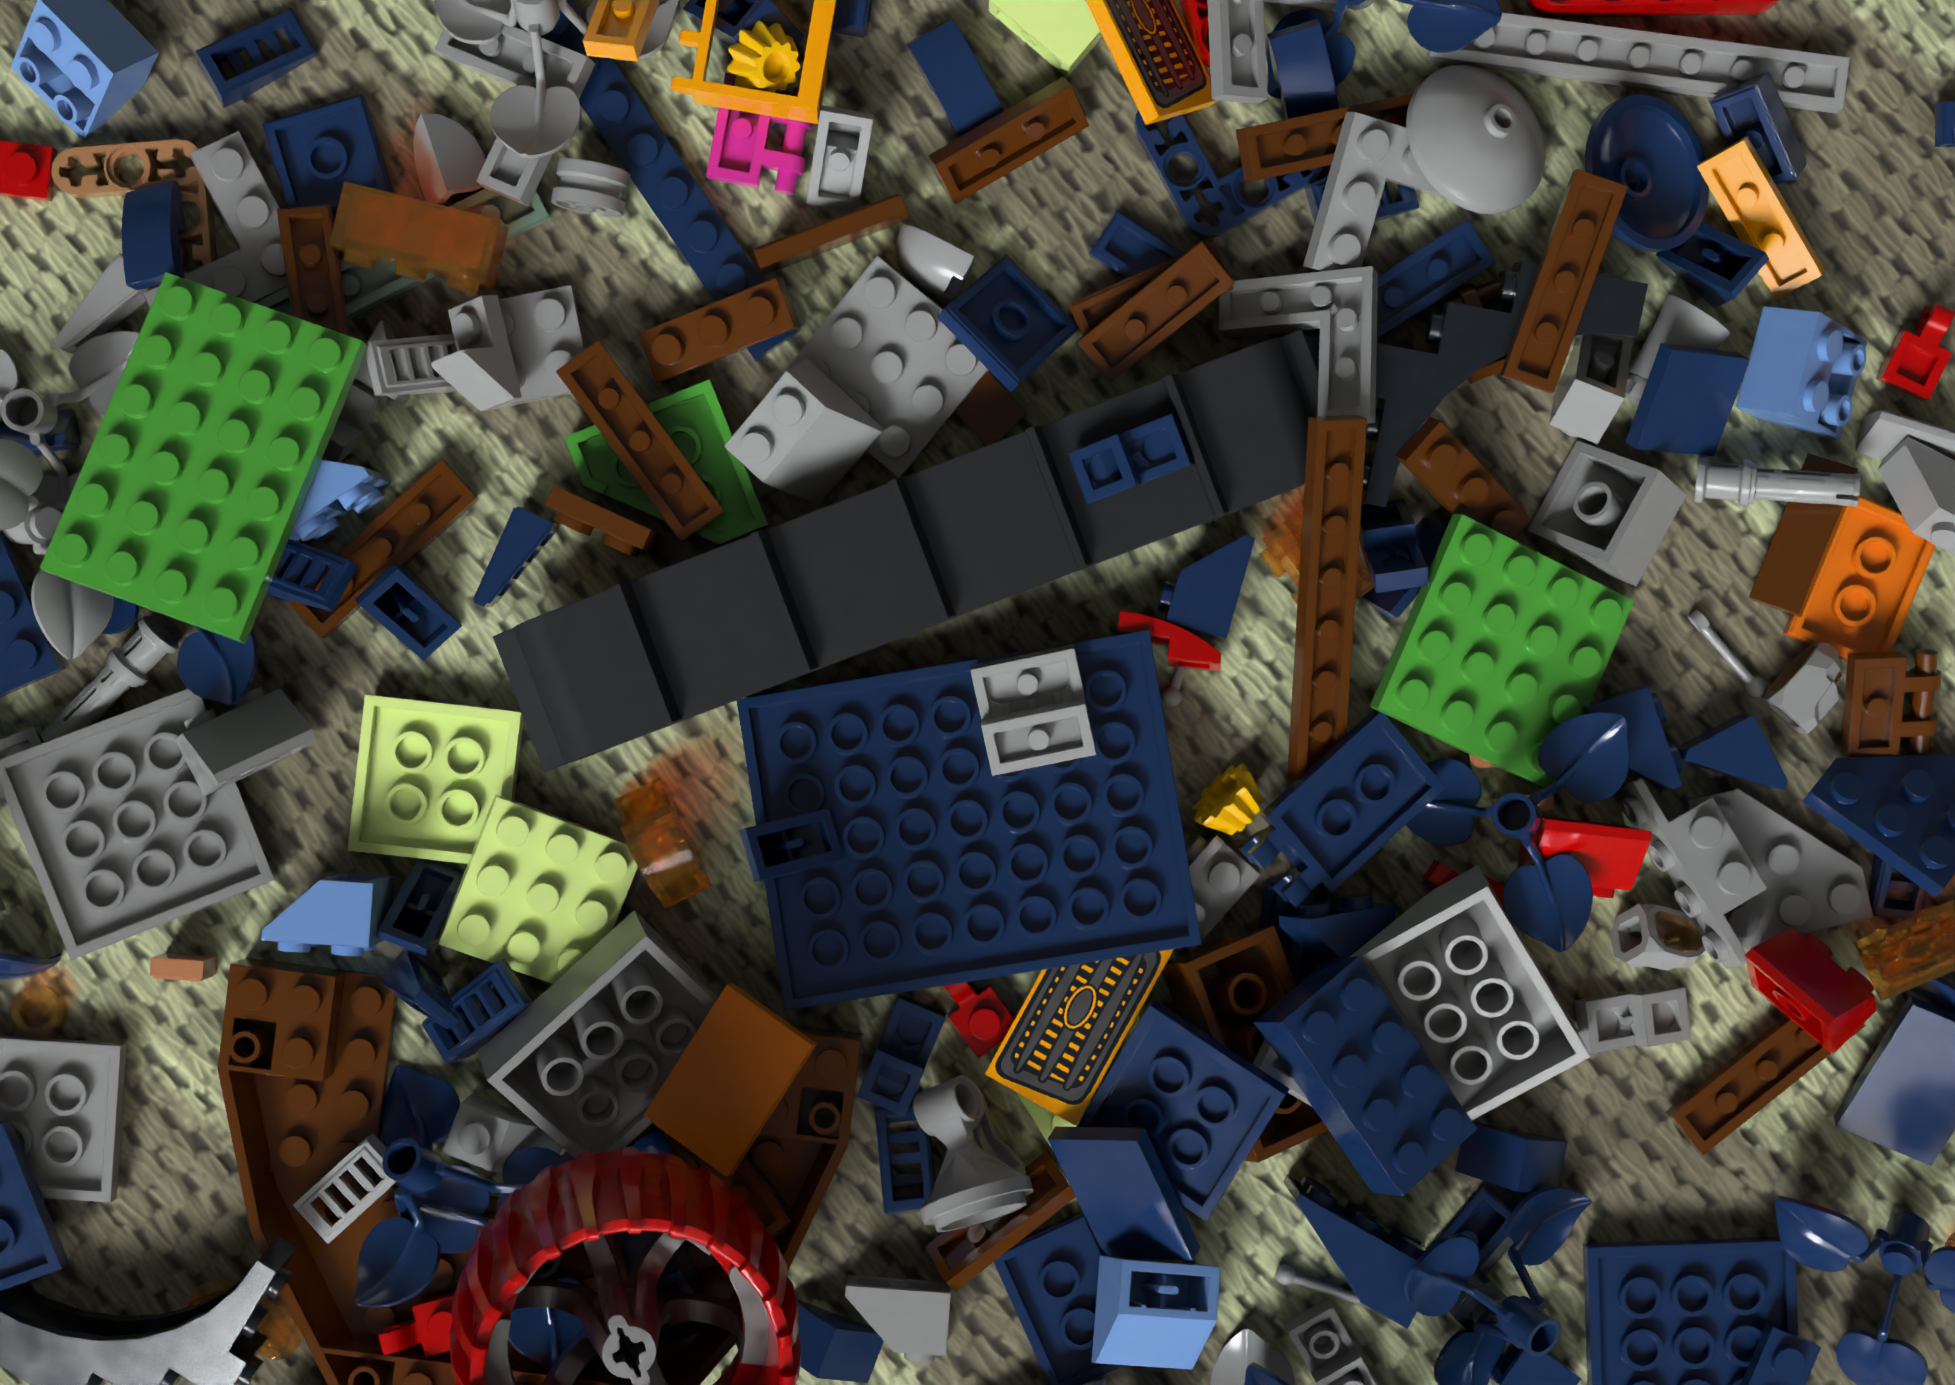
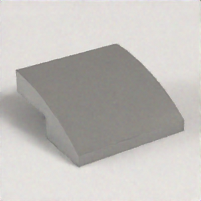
[970,644,1096,776]

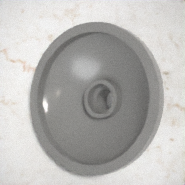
[1406,65,1546,214]

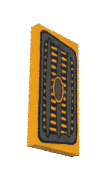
[1085,0,1218,125]
[985,949,1174,1126]

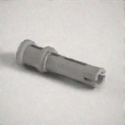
[1694,456,1861,507]
[40,616,180,742]

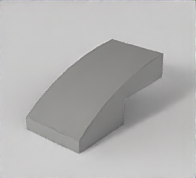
[1574,987,1692,1054]

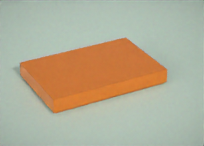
[1782,495,1936,661]
[643,983,817,1177]

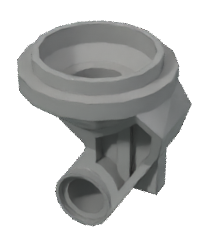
[913,1075,1034,1232]

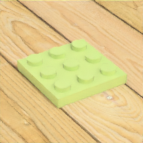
[347,694,524,864]
[437,794,644,984]

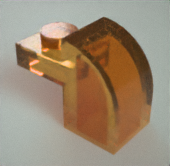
[614,777,712,909]

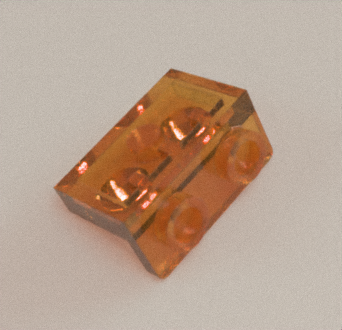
[1853,900,1955,1001]

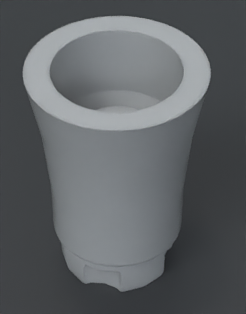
[1625,295,1730,405]

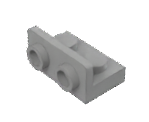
[1186,833,1260,952]

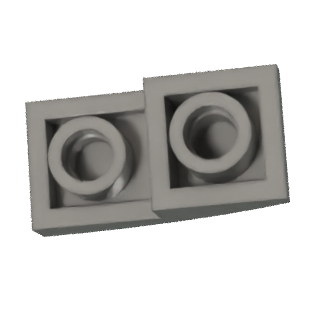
[1283,1298,1377,1385]

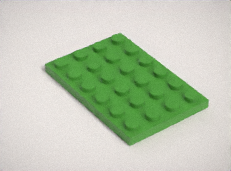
[40,272,368,644]

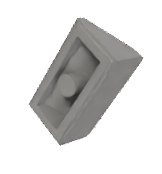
[1855,410,1955,460]

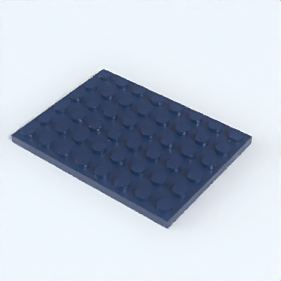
[737,630,1202,1011]

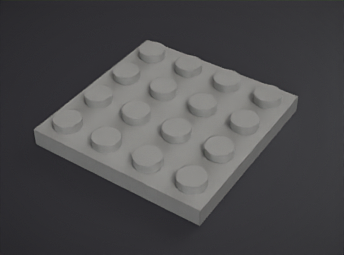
[0,689,276,960]

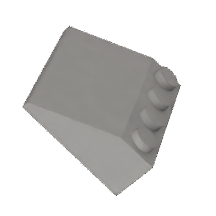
[1350,865,1590,1120]
[478,911,718,1159]

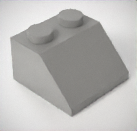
[724,358,885,505]
[1527,440,1687,586]
[176,687,317,796]

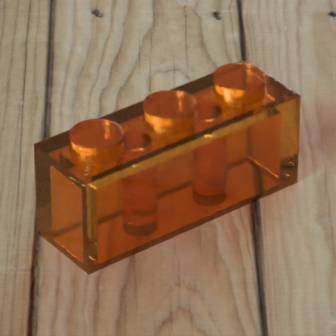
[329,182,509,294]

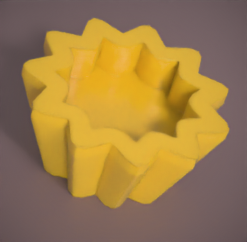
[727,20,801,93]
[1193,764,1263,835]

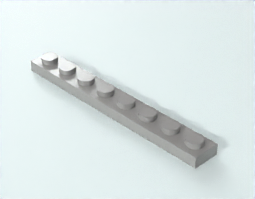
[1426,13,1850,114]

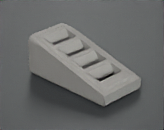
[54,253,155,354]
[365,334,458,396]
[293,1133,396,1244]

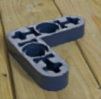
[1134,110,1323,239]

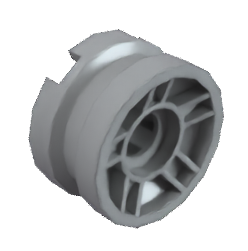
[551,158,631,218]

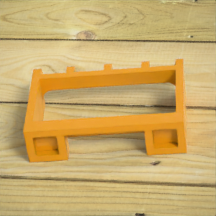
[670,0,837,124]

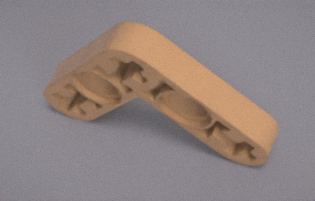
[51,139,217,266]

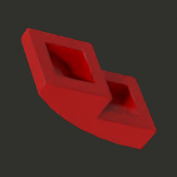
[1118,611,1221,672]

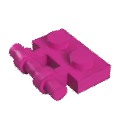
[706,72,813,195]

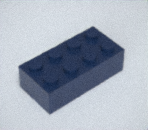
[1254,956,1477,1196]

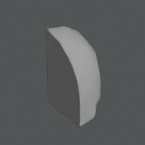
[413,113,486,212]
[895,224,974,307]

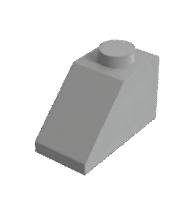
[1549,335,1633,444]
[1878,436,1955,555]
[442,1094,562,1173]
[845,1275,951,1362]

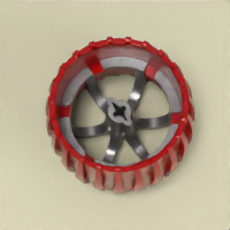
[450,1147,801,1385]

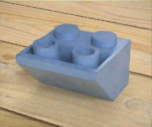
[11,0,159,141]
[1736,306,1867,441]
[289,459,391,544]
[261,872,395,956]
[1091,1255,1221,1370]

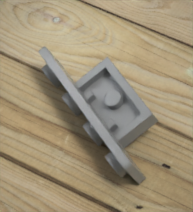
[1619,778,1767,969]

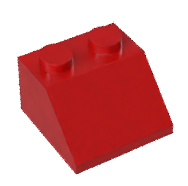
[1518,816,1652,898]
[1745,927,1876,1055]

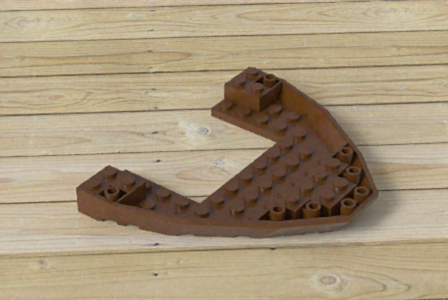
[218,958,863,1385]

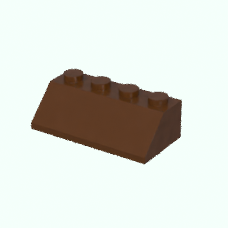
[1162,925,1328,1163]

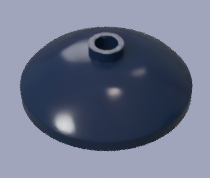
[1584,94,1709,252]

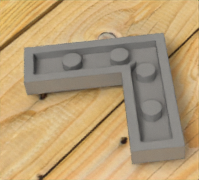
[1207,0,1338,104]
[434,25,595,206]
[1303,112,1445,271]
[144,131,287,307]
[1218,266,1378,424]

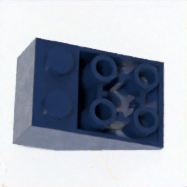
[1283,1175,1426,1329]

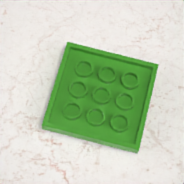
[1369,514,1634,789]

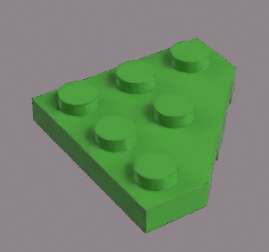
[564,379,769,545]

